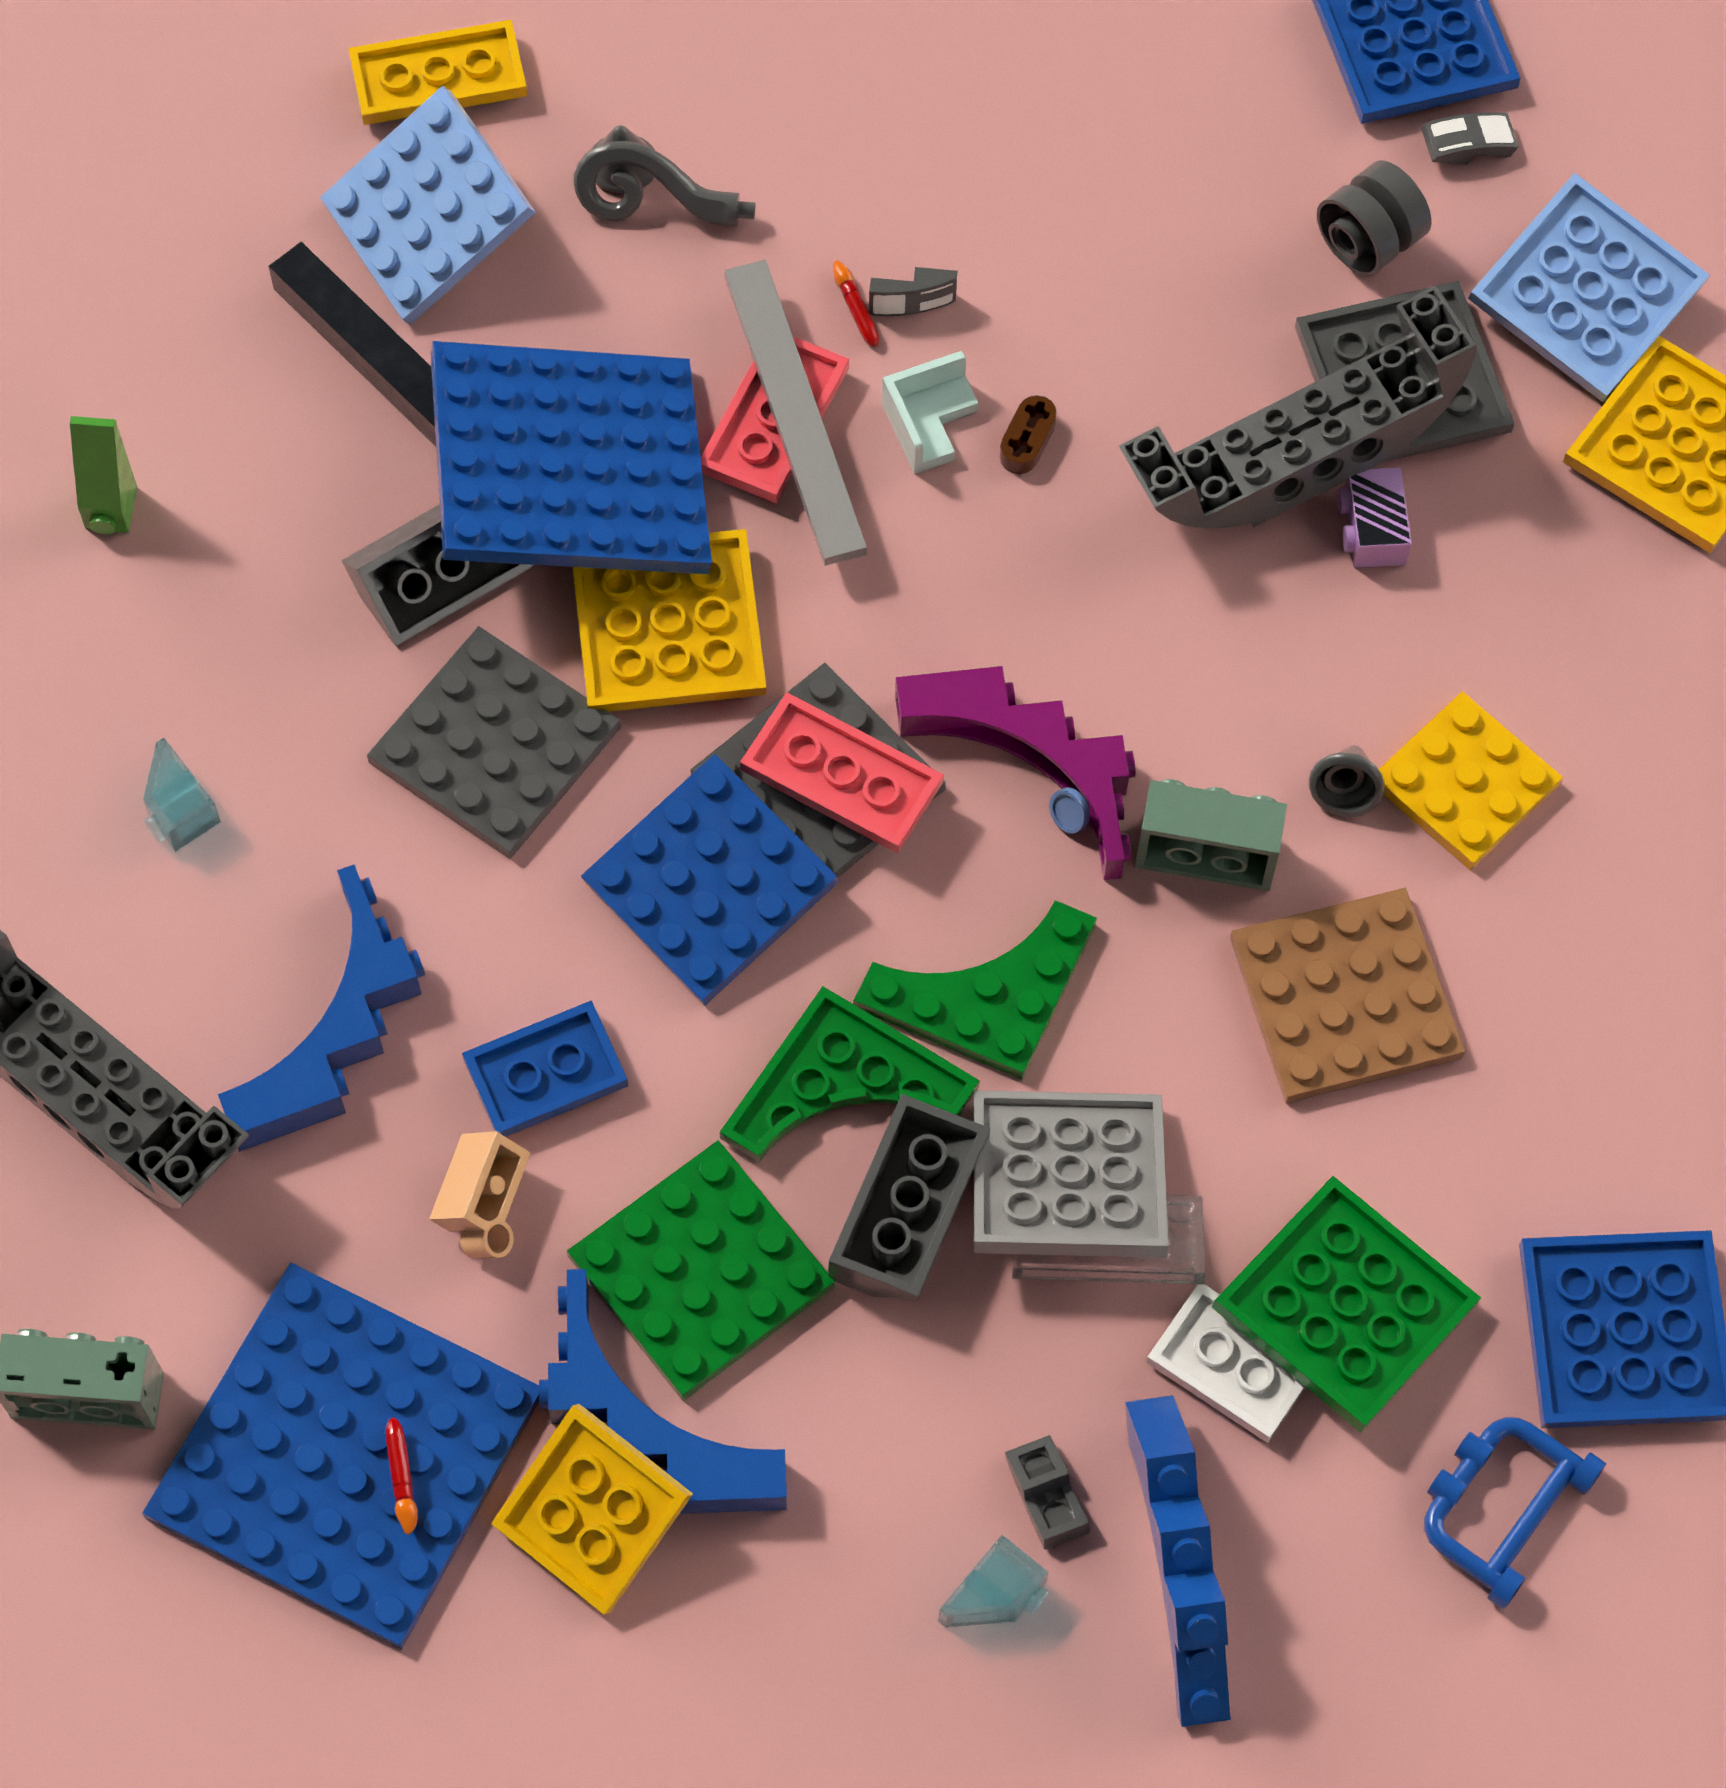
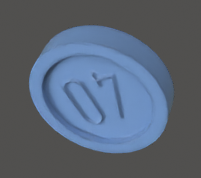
[1049,787,1090,833]

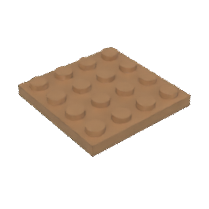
[1230,887,1465,1103]

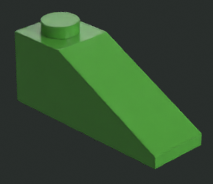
[69,416,137,534]

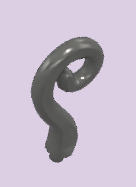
[573,141,756,227]

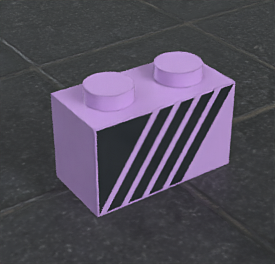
[1338,467,1412,568]

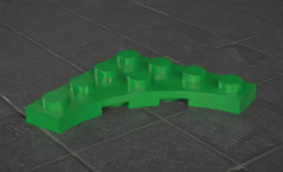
[853,900,1097,1080]
[719,986,980,1162]

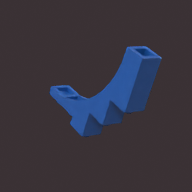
[218,864,425,1152]
[539,1269,787,1514]
[1125,1395,1231,1727]

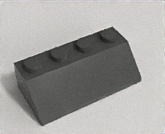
[341,504,534,646]
[828,1094,990,1299]

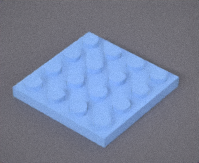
[320,86,536,324]
[1468,173,1710,403]

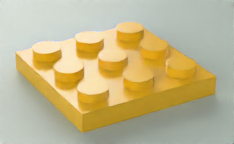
[1379,691,1563,871]
[491,1404,693,1615]

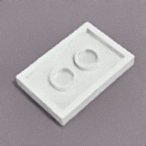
[1146,1282,1305,1443]

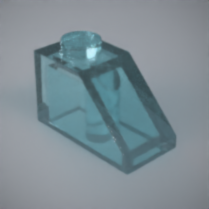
[143,737,221,852]
[938,1535,1049,1627]

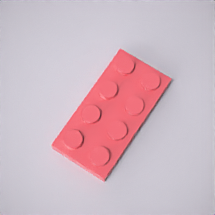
[701,337,849,504]
[740,692,944,854]

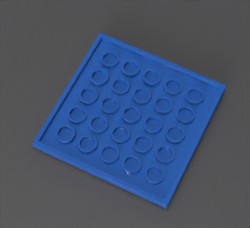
[430,341,712,574]
[142,1262,539,1650]

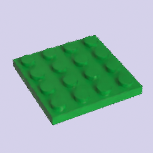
[567,1140,835,1401]
[1212,1176,1481,1433]

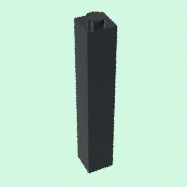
[268,241,436,446]

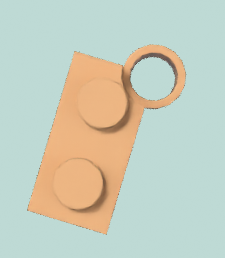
[429,1131,531,1259]

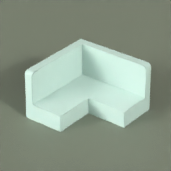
[882,351,978,474]

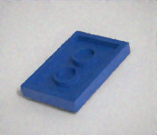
[462,1000,628,1137]

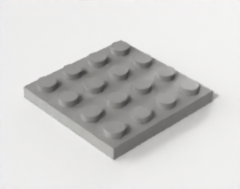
[974,1090,1168,1258]

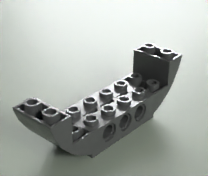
[1119,285,1477,529]
[0,930,249,1209]

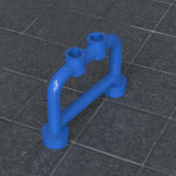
[1424,1417,1607,1610]

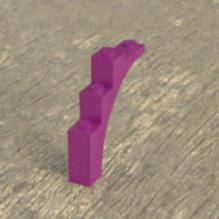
[895,666,1136,880]

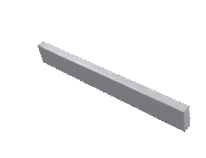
[725,259,867,566]

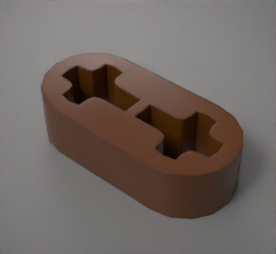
[1000,395,1057,474]

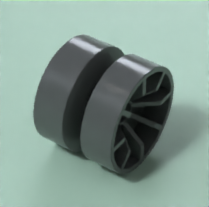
[1317,160,1432,276]

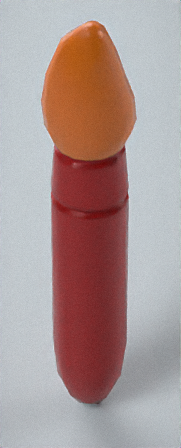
[833,260,879,347]
[386,1417,418,1535]

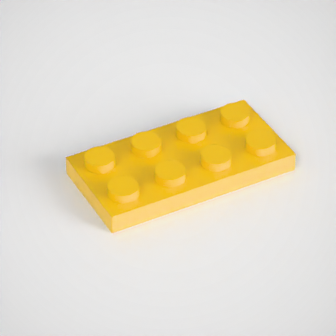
[348,19,528,125]

